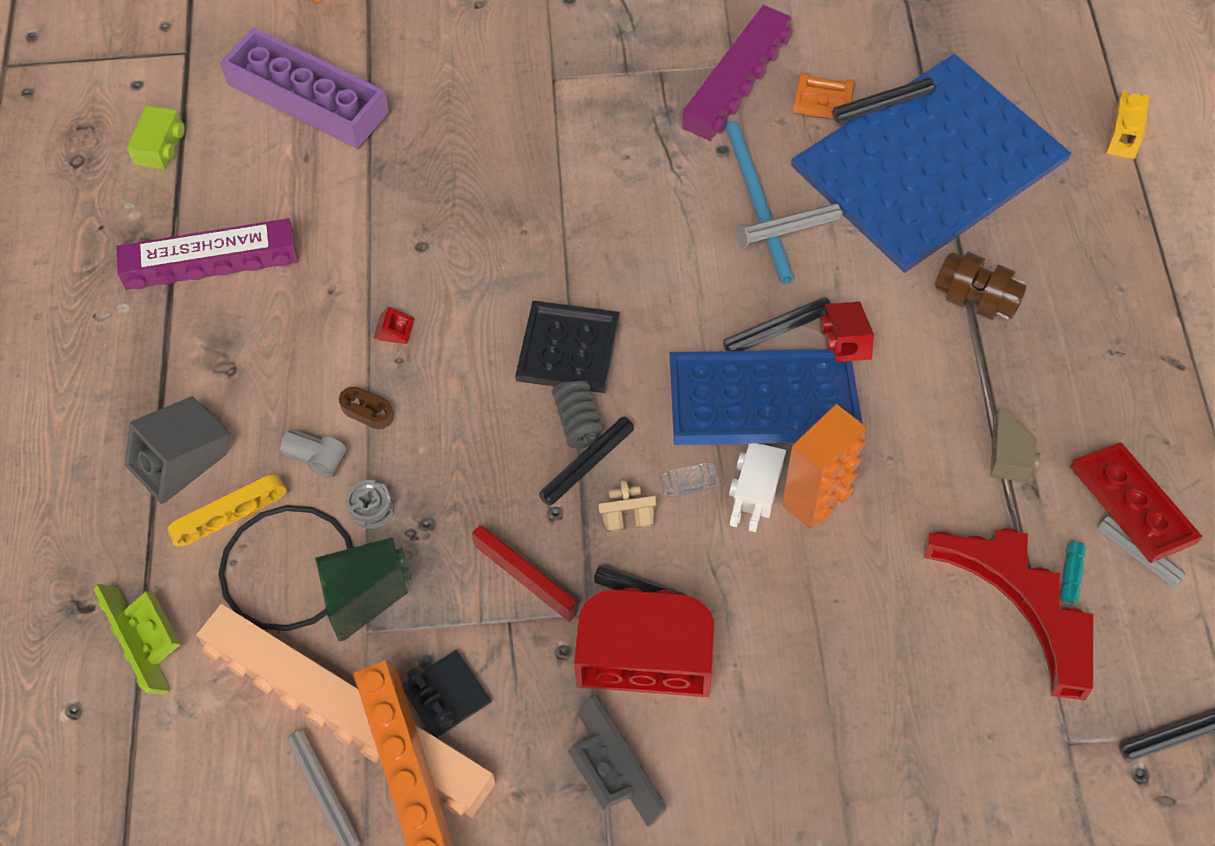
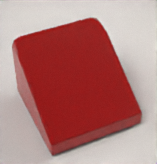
[373,306,414,344]

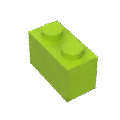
[127,105,185,170]

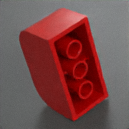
[574,588,714,697]

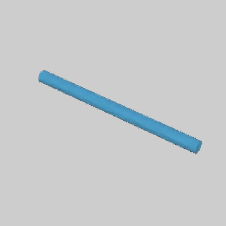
[726,121,794,284]

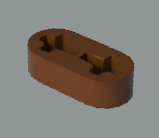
[339,386,394,429]

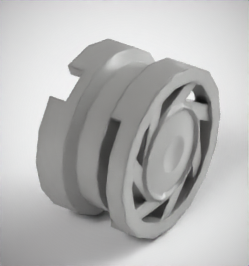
[346,480,394,529]

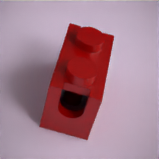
[819,301,874,362]

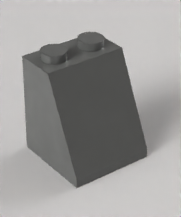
[125,396,230,504]

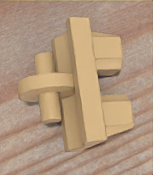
[597,478,656,532]

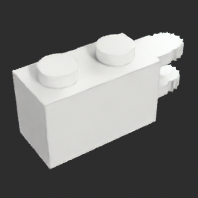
[729,443,786,532]

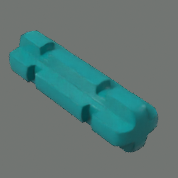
[1060,541,1086,604]

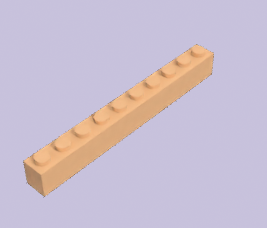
[196,604,495,818]

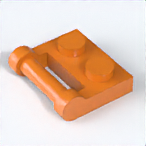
[793,72,855,119]

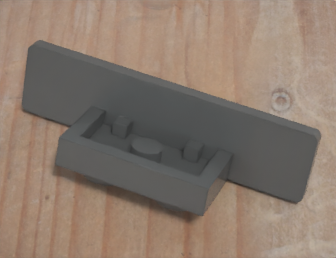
[568,695,666,826]

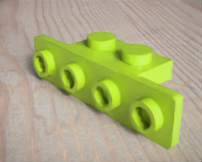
[93,584,181,695]

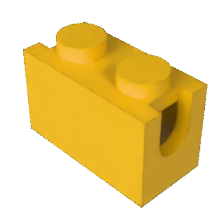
[1106,90,1150,159]

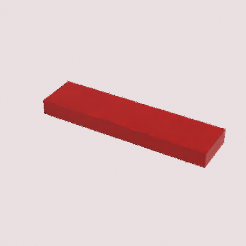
[472,525,577,622]

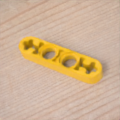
[167,474,287,547]

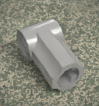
[279,429,347,477]

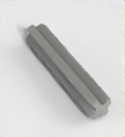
[1098,515,1186,587]

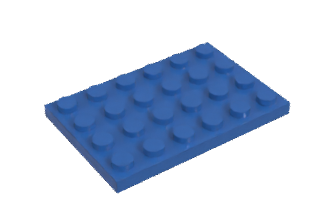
[670,349,863,445]

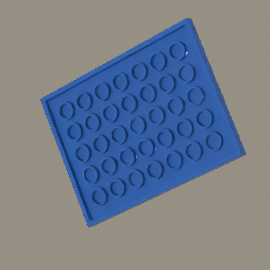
[791,53,1071,273]

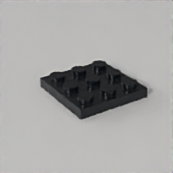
[515,300,620,393]

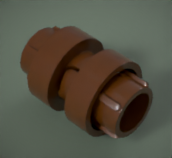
[935,252,1027,320]

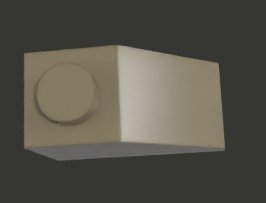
[990,408,1040,482]

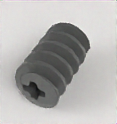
[552,381,603,449]

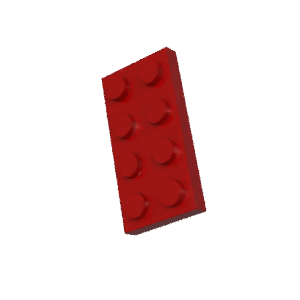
[1070,442,1203,563]

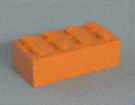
[782,404,867,529]

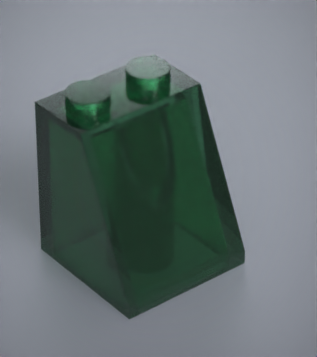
[315,537,412,642]

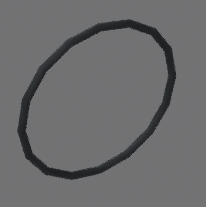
[218,505,356,631]

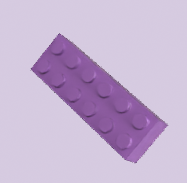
[220,27,389,149]

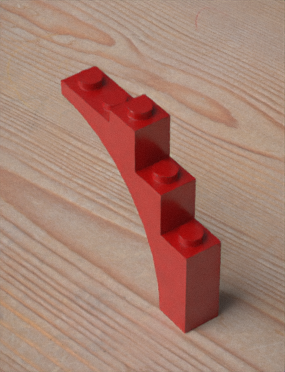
[924,528,1094,701]

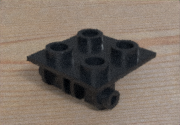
[402,650,492,738]

